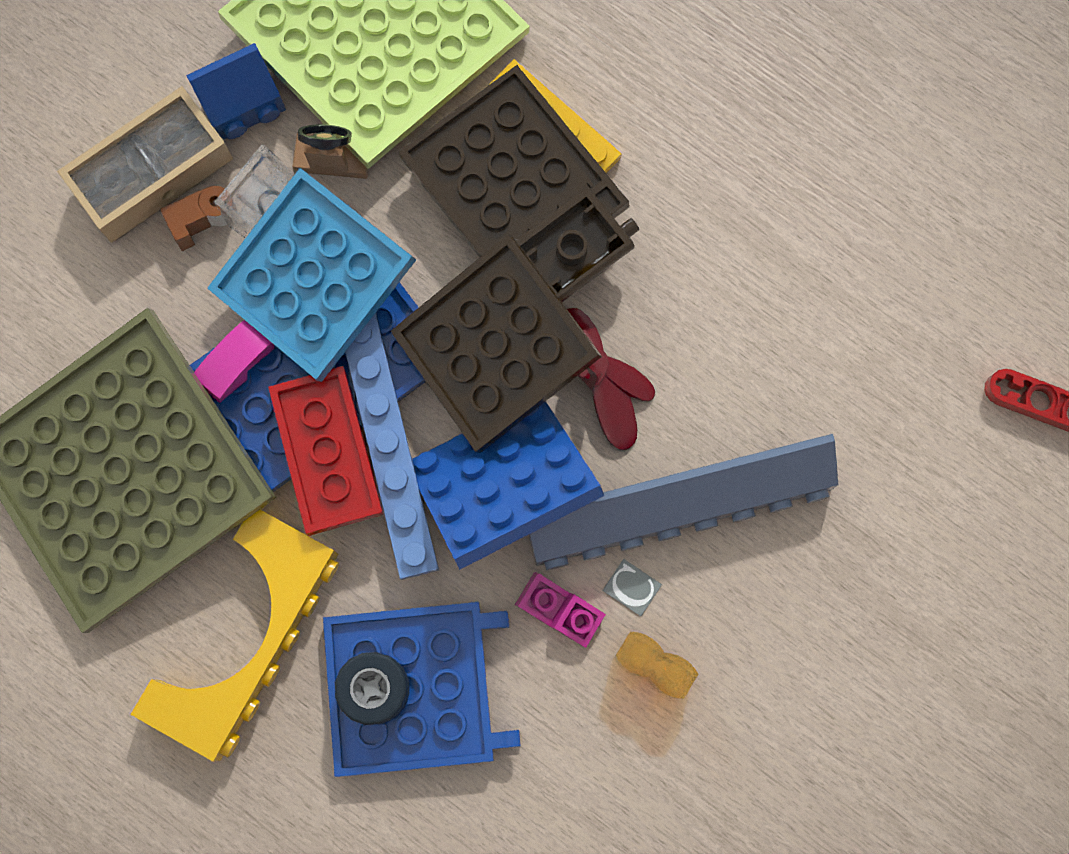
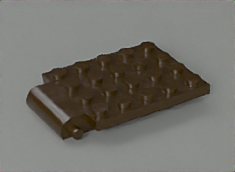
[398,65,639,302]

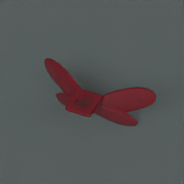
[567,308,655,450]

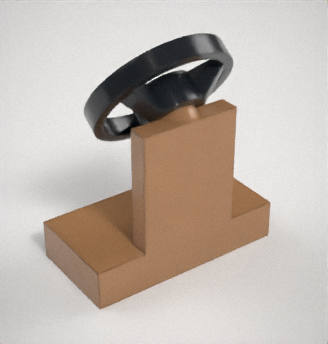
[292,124,368,179]

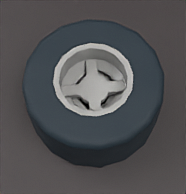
[335,652,410,725]

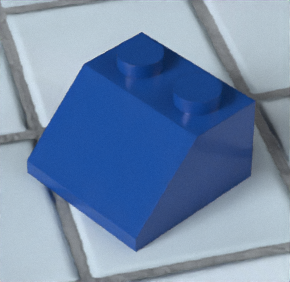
[186,43,286,140]

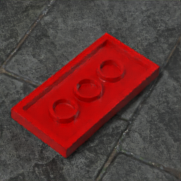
[268,366,384,536]

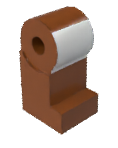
[160,186,236,251]

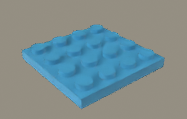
[207,168,416,382]

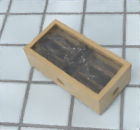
[57,86,233,243]

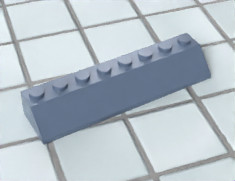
[529,434,839,570]

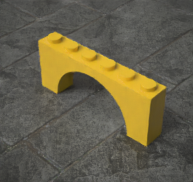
[130,510,339,762]

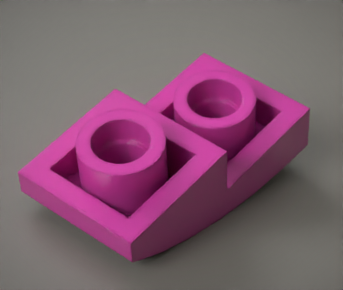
[194,320,274,403]
[515,572,606,648]

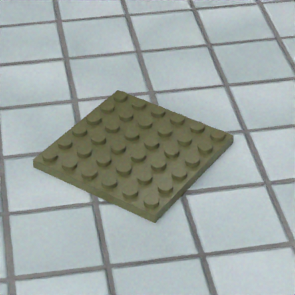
[0,308,276,633]

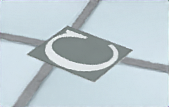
[602,559,662,616]

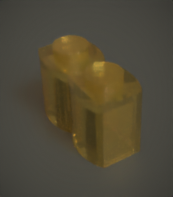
[613,632,699,699]

